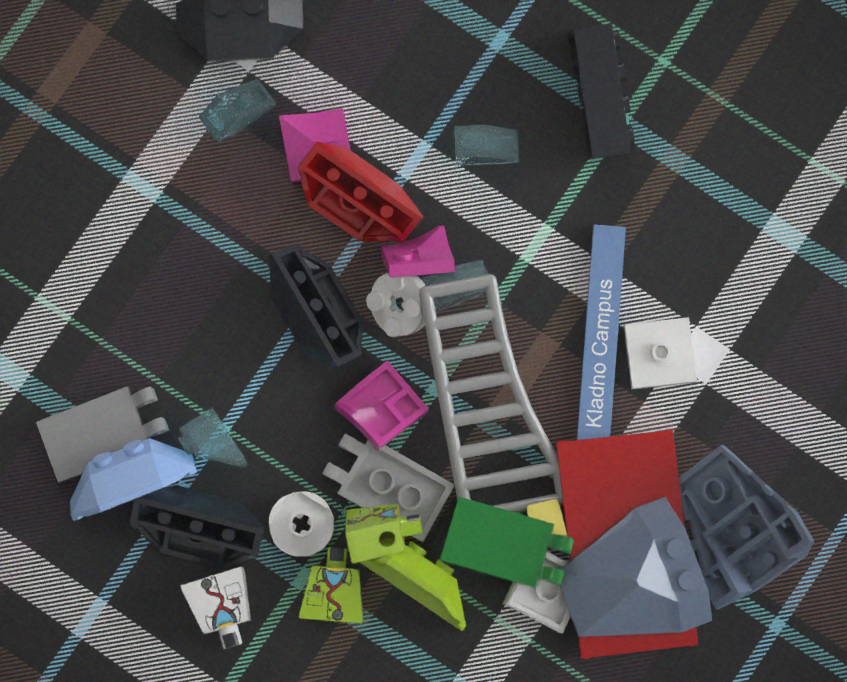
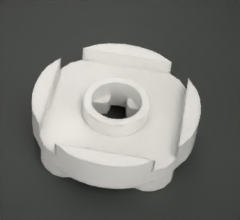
[366,273,425,337]
[269,491,334,557]

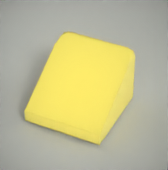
[526,499,567,537]

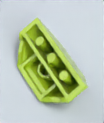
[360,541,466,631]

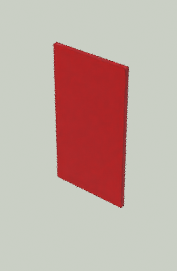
[556,429,699,659]

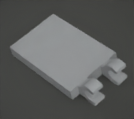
[36,386,169,483]
[322,434,455,542]

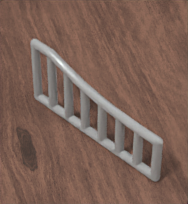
[419,274,563,514]

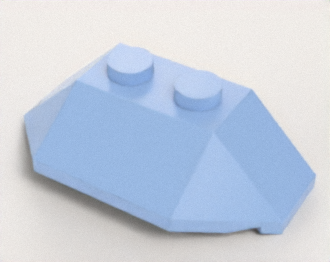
[70,438,197,521]

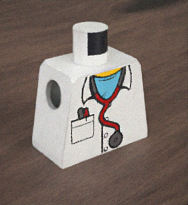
[181,567,251,649]

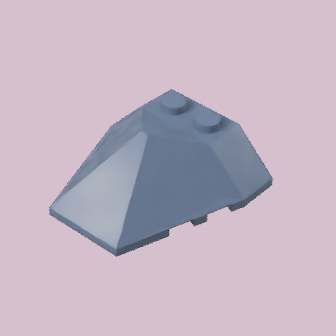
[679,445,814,610]
[559,497,712,637]

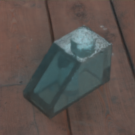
[199,79,277,142]
[454,125,519,166]
[422,260,488,313]
[179,408,249,469]

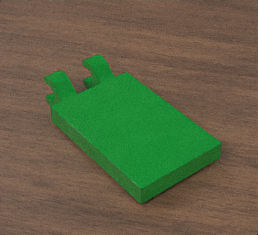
[440,497,574,589]

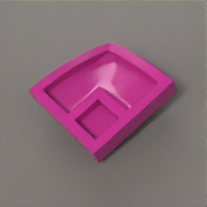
[279,109,350,184]
[381,225,455,278]
[334,361,429,450]

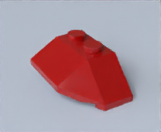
[297,142,423,242]

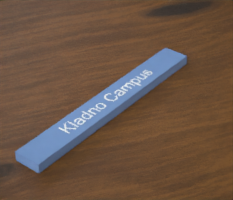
[577,224,626,440]

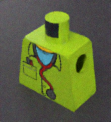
[345,504,423,563]
[299,547,363,623]

